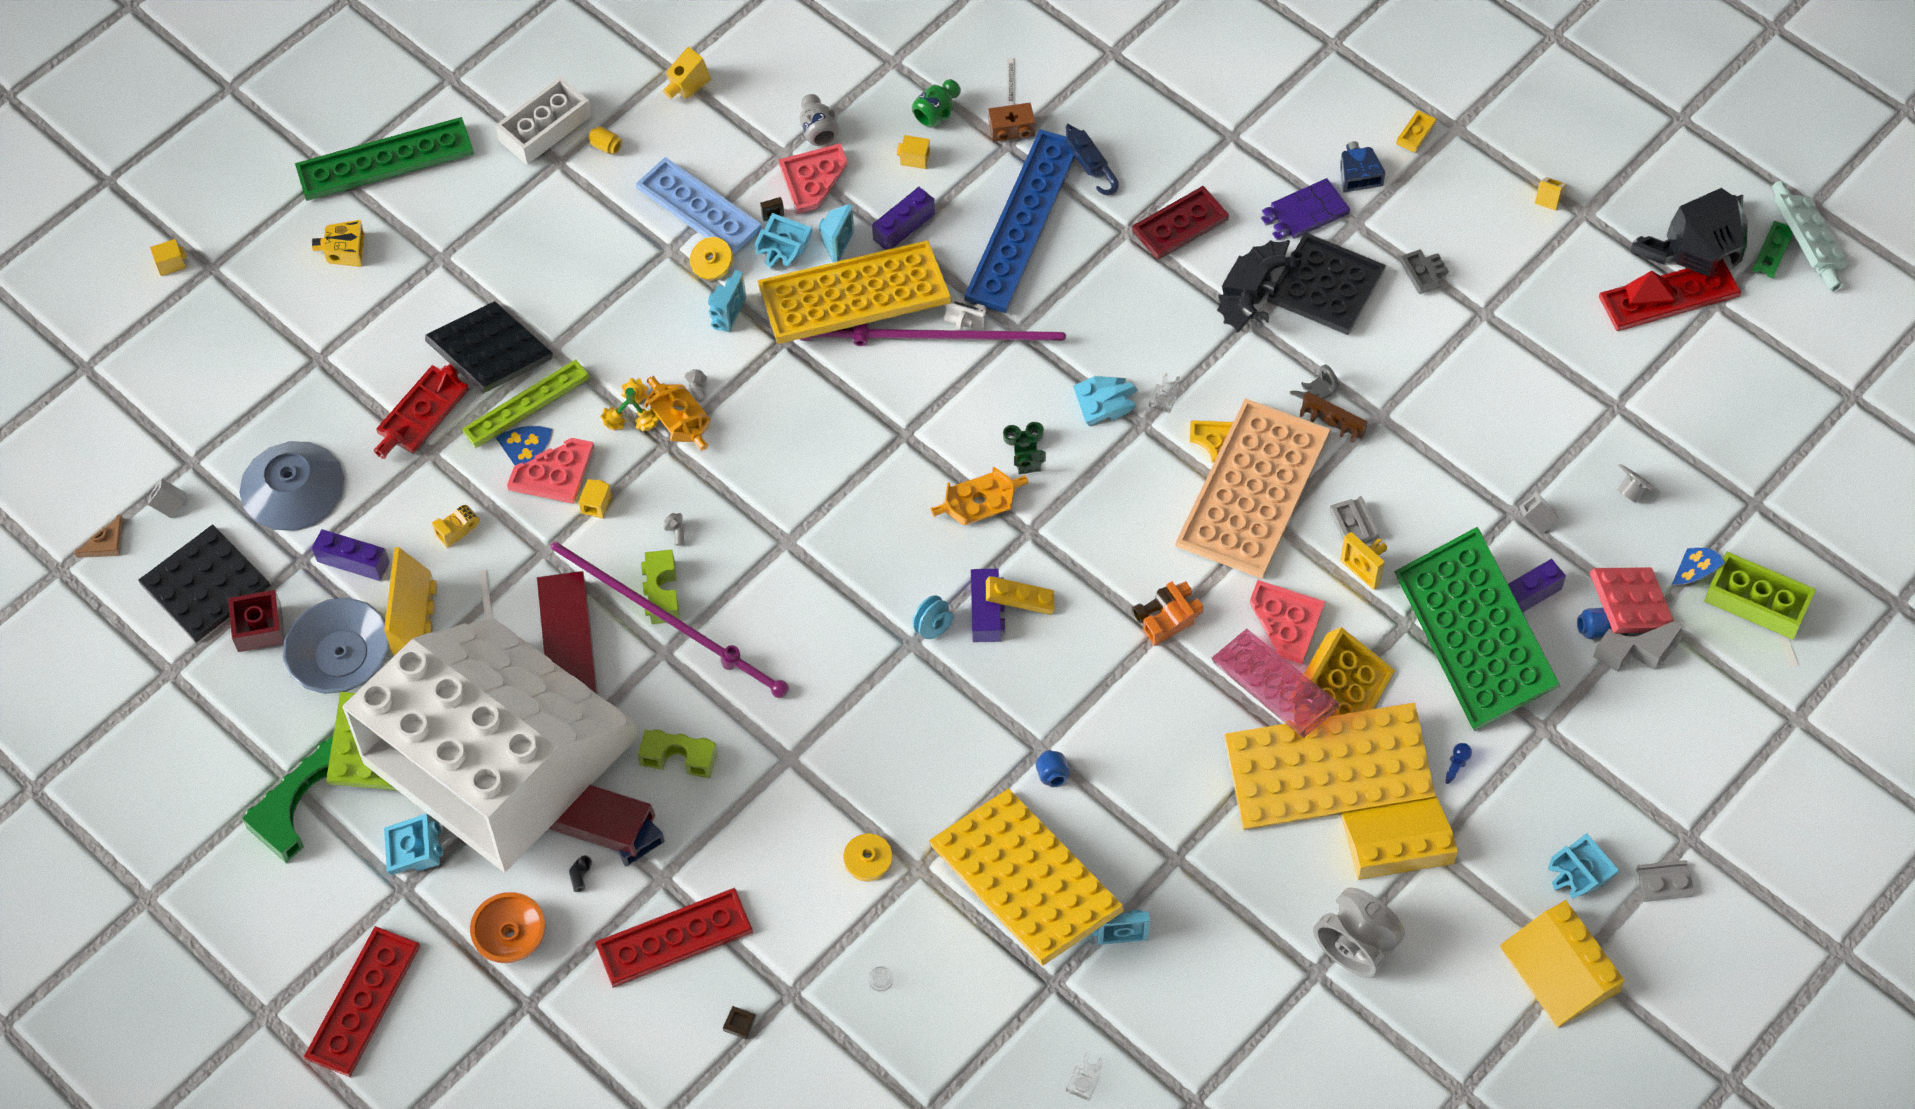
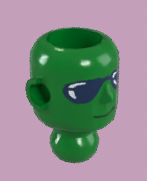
[912,79,961,128]

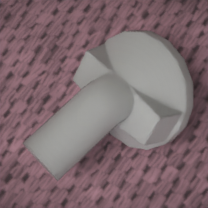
[685,369,707,402]
[664,513,684,546]

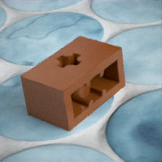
[988,102,1035,142]

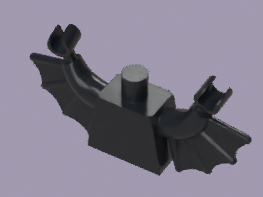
[1217,240,1302,333]

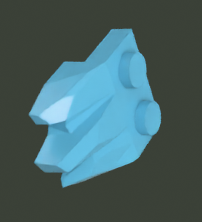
[755,213,813,269]
[1073,376,1138,426]
[1548,833,1619,899]

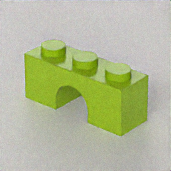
[641,549,680,624]
[638,729,717,778]

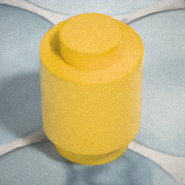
[588,126,622,154]

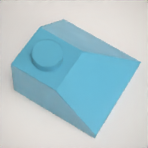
[819,204,854,262]

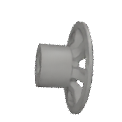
[1617,464,1661,503]

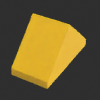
[1535,177,1567,211]

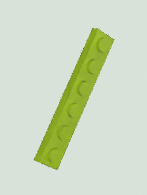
[462,359,589,449]

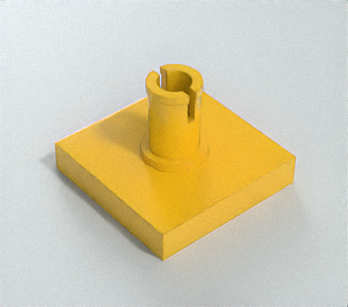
[1340,532,1387,591]

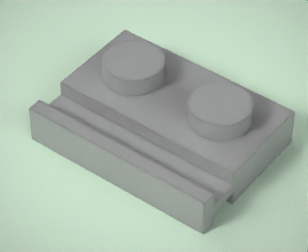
[1330,496,1380,543]
[1636,860,1695,902]

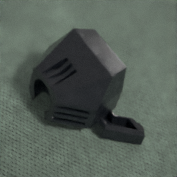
[1630,188,1748,277]

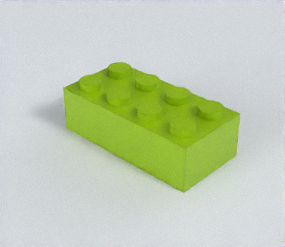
[1704,551,1816,640]

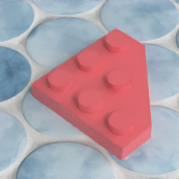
[778,143,847,214]
[507,438,594,504]
[1250,580,1325,664]

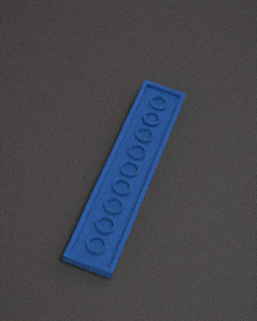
[964,129,1075,313]

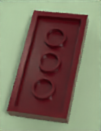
[1132,186,1229,260]

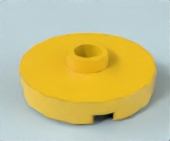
[690,237,734,281]
[843,833,893,882]

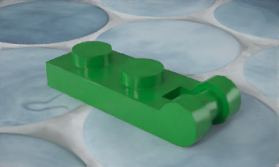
[1752,220,1793,279]

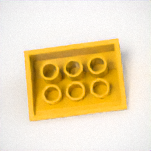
[384,547,437,656]
[1285,627,1395,721]
[1341,796,1458,880]
[1500,900,1625,1028]

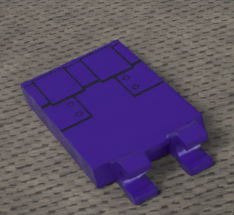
[1261,178,1350,240]

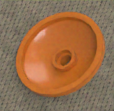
[470,892,545,963]

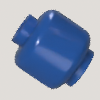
[1577,607,1612,639]
[1035,750,1070,787]

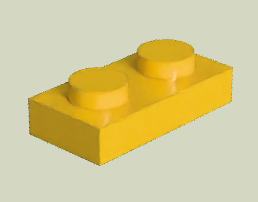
[1396,110,1436,153]

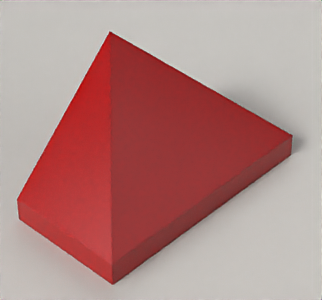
[1625,270,1674,306]

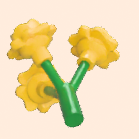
[600,378,659,431]

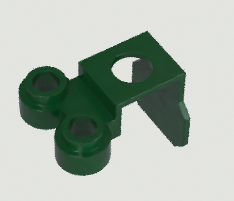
[1003,422,1046,474]

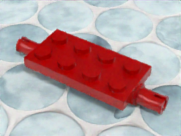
[373,363,469,459]

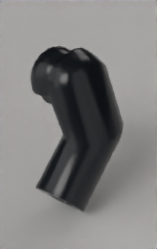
[569,855,592,892]

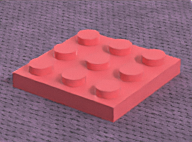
[1590,567,1674,633]

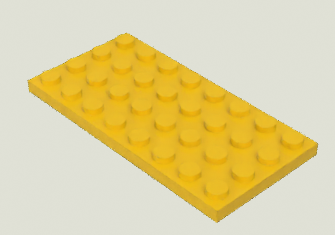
[757,240,951,344]
[1224,702,1436,830]
[929,788,1124,966]

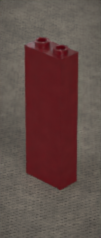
[537,571,598,695]
[549,785,656,857]

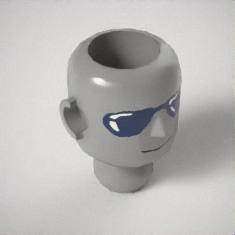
[799,94,839,146]

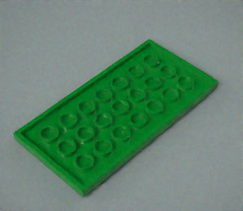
[1394,526,1561,731]

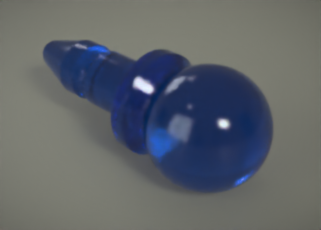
[1445,743,1472,784]

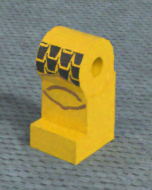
[432,505,480,548]

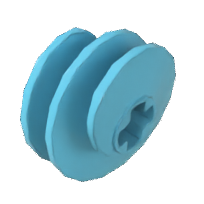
[912,595,954,639]

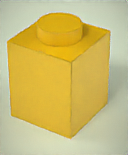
[897,135,930,169]
[150,239,187,276]
[578,479,612,519]

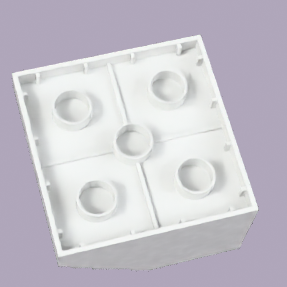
[342,618,638,873]

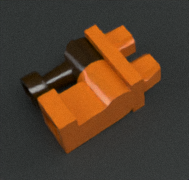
[1132,581,1203,646]

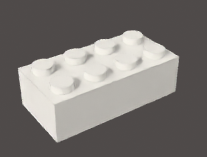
[495,77,592,165]

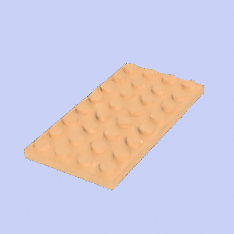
[1176,398,1330,579]

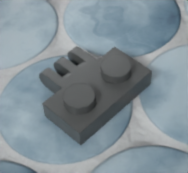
[1400,249,1449,295]

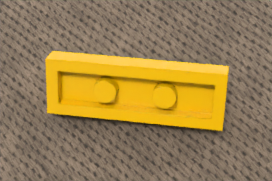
[986,576,1054,615]

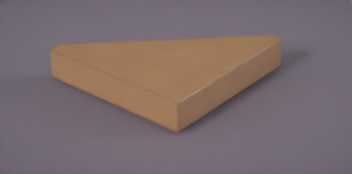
[75,515,124,558]

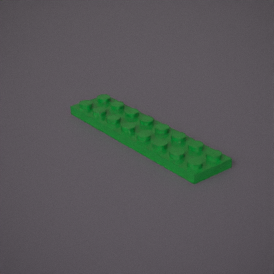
[295,117,474,201]

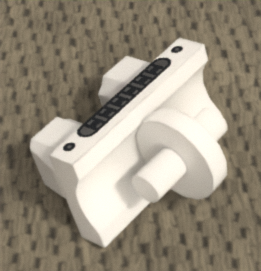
[944,298,986,331]

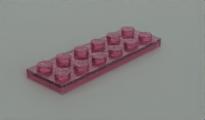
[1211,628,1340,738]

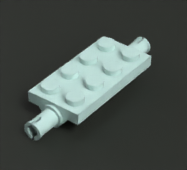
[1772,181,1849,292]

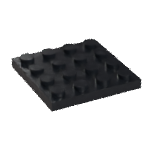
[1267,232,1386,335]
[425,301,553,394]
[138,524,271,643]

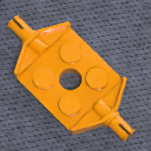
[644,376,711,451]
[930,467,1029,526]

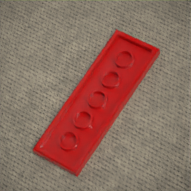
[1599,258,1742,332]
[595,887,753,988]
[304,926,421,1077]

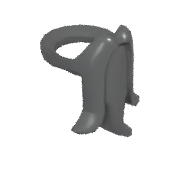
[1290,364,1340,399]

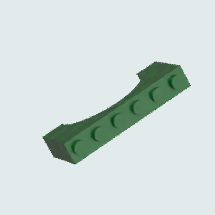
[242,735,333,863]

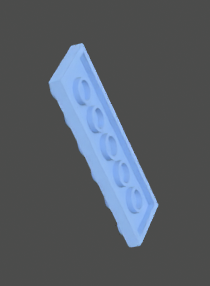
[636,157,762,255]

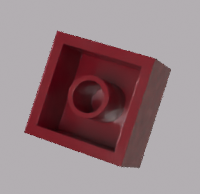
[228,590,285,652]

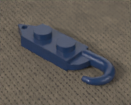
[1065,123,1119,196]

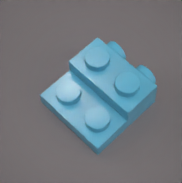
[708,270,746,332]
[384,814,443,875]
[1092,910,1150,945]

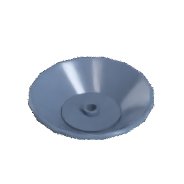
[239,441,345,531]
[283,597,390,694]

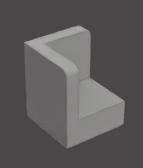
[148,478,185,518]
[1520,492,1560,533]

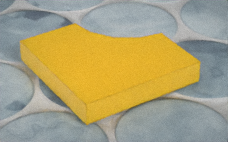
[1190,420,1233,463]

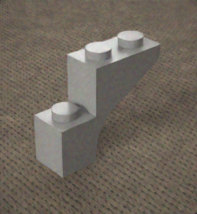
[1593,621,1683,672]

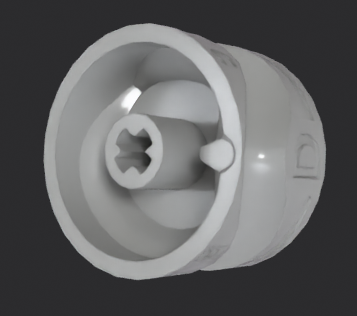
[1313,887,1405,977]

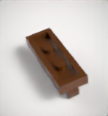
[1300,391,1368,443]

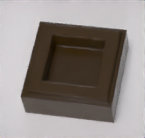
[760,197,785,221]
[723,1006,756,1039]

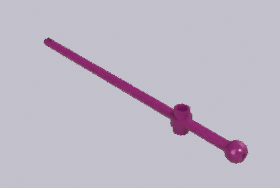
[800,323,1066,346]
[550,541,789,698]

